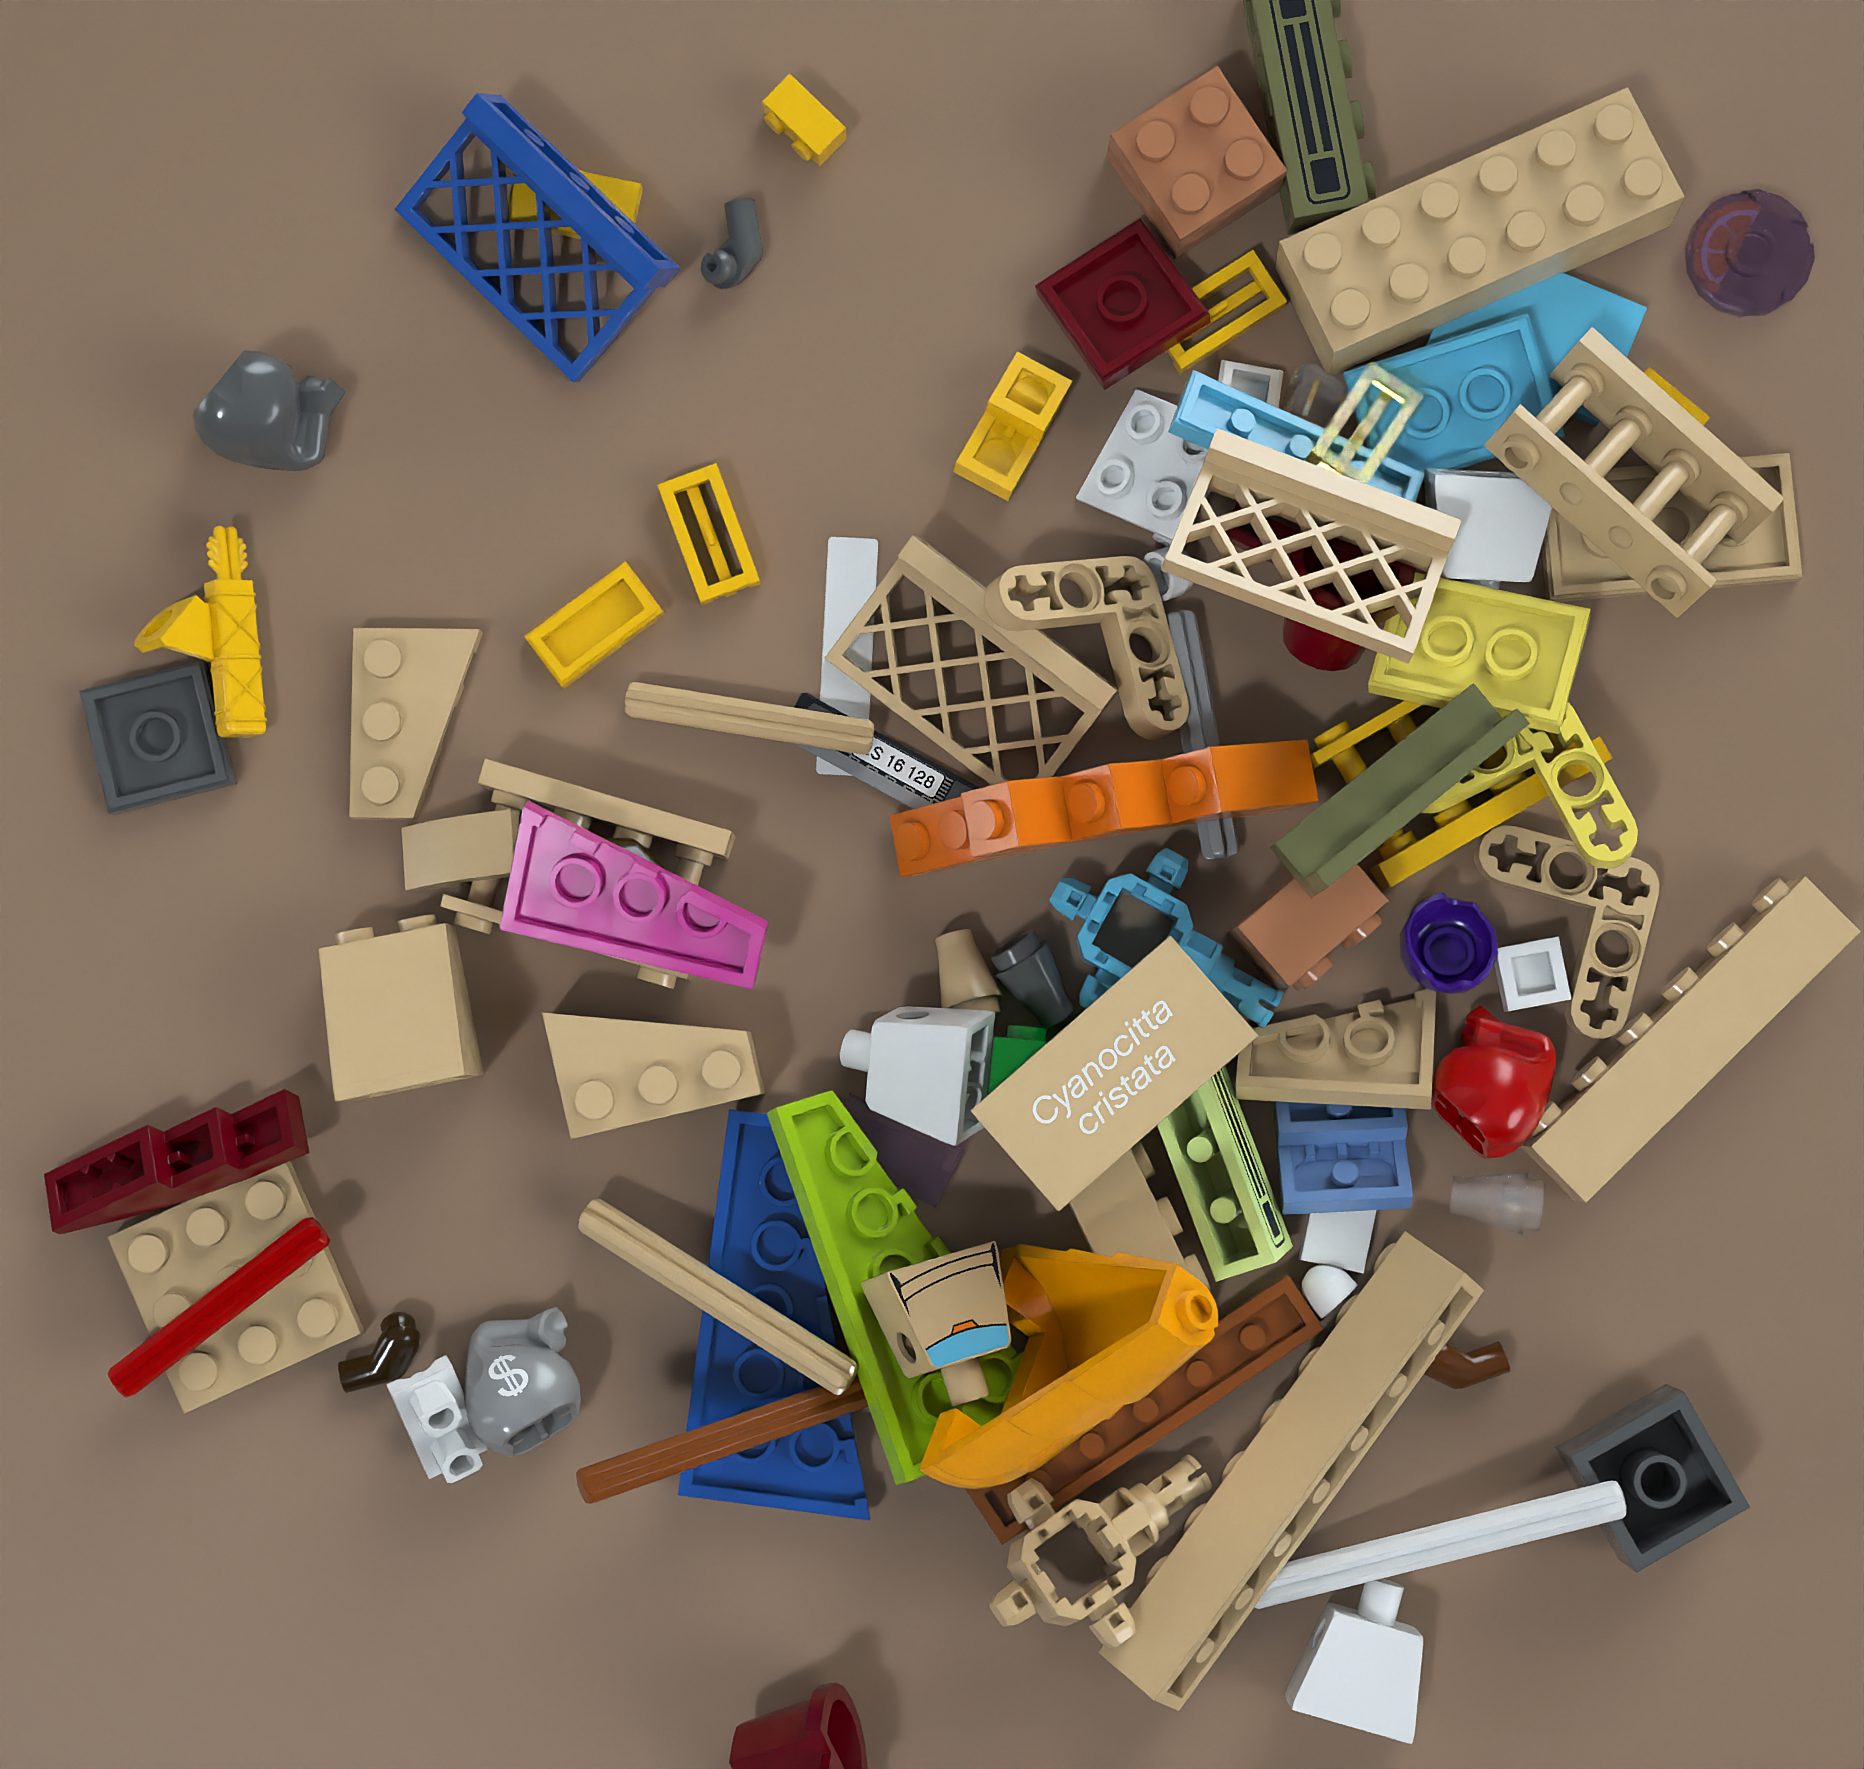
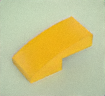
[953,352,1072,501]

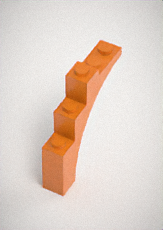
[889,739,1319,878]

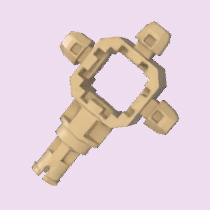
[989,1455,1212,1649]

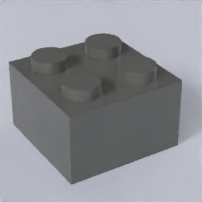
[1555,1384,1750,1573]

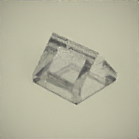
[1280,362,1348,432]

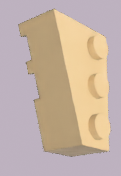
[1069,1140,1211,1290]

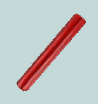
[107,1217,330,1397]

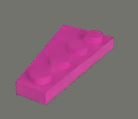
[499,801,769,989]

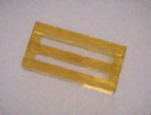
[1304,361,1424,484]

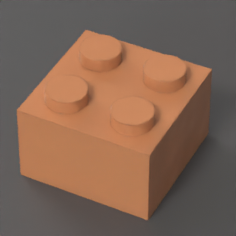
[1107,66,1287,259]
[1226,865,1389,991]

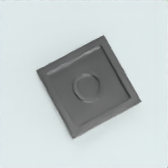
[79,660,237,815]

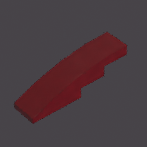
[44,1089,310,1234]

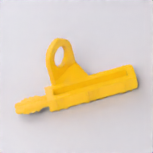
[134,525,267,737]

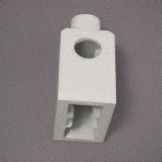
[1424,468,1552,590]
[840,1006,995,1146]
[1285,1578,1423,1744]

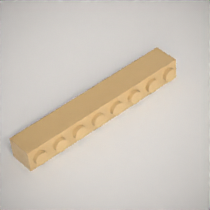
[1098,1231,1484,1711]

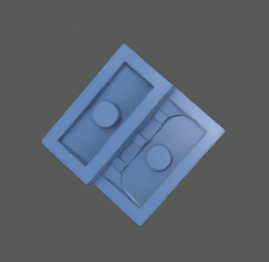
[1273,1101,1413,1215]

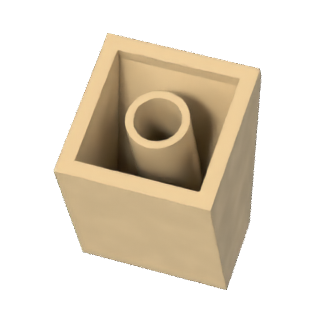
[319,914,484,1101]

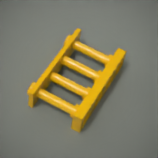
[1310,700,1613,891]

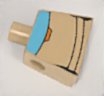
[861,1241,1011,1407]

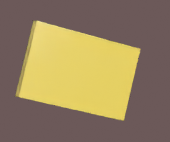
[1368,572,1591,734]

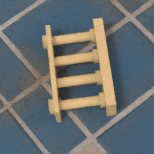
[1484,327,1785,618]
[440,759,735,989]

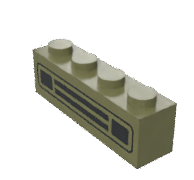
[1243,0,1376,235]

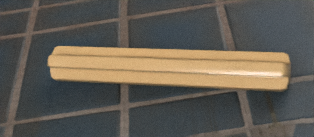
[624,682,875,755]

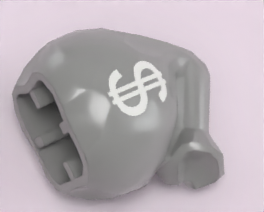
[464,1306,581,1458]

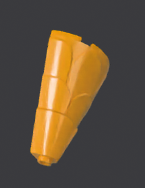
[919,1244,1218,1489]

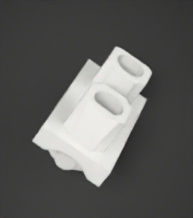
[387,1355,488,1483]

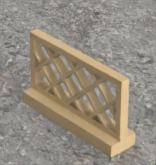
[1161,428,1462,664]
[825,535,1118,785]

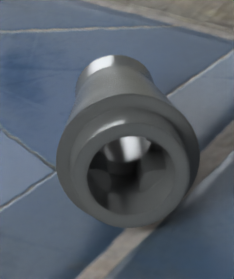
[990,930,1075,1029]

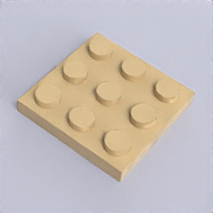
[107,1161,365,1414]

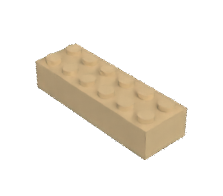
[1275,87,1685,378]

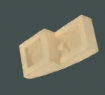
[402,809,520,892]

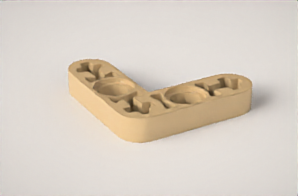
[984,556,1189,740]
[1474,825,1660,1039]

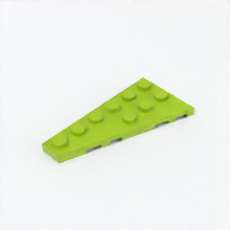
[767,1090,1023,1485]

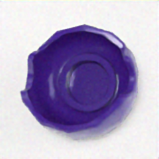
[1400,893,1498,994]

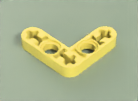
[1421,702,1638,869]

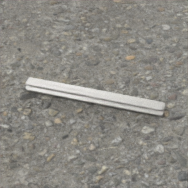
[1254,1480,1627,1609]

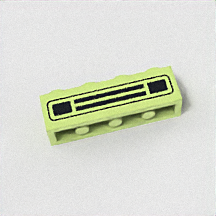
[1157,1066,1293,1282]

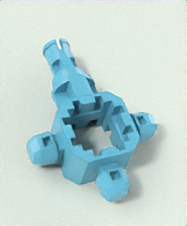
[1049,848,1284,1028]

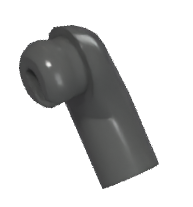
[701,198,763,289]

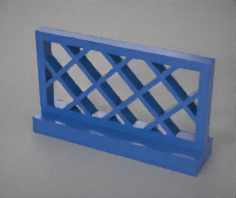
[394,93,680,382]

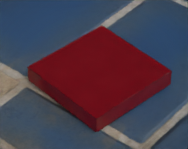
[1035,218,1211,390]

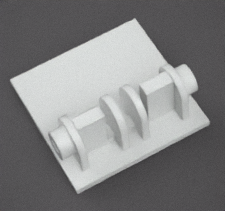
[1076,389,1213,547]

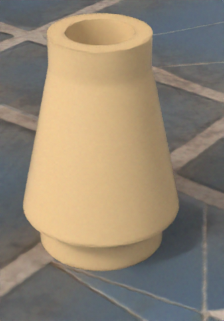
[935,929,1003,1018]

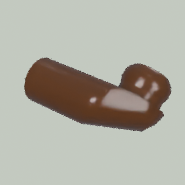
[1424,1341,1510,1389]

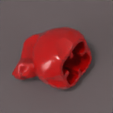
[1431,1005,1556,1159]

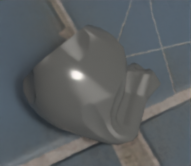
[193,350,345,471]

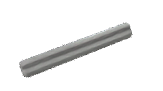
[1166,610,1240,860]

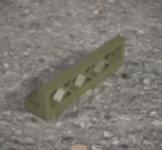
[1270,683,1530,898]

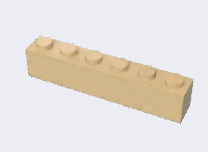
[1520,876,1861,1203]

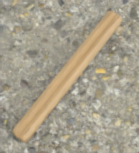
[578,1199,858,1395]

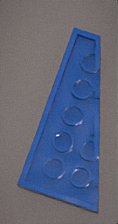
[678,1109,871,1520]

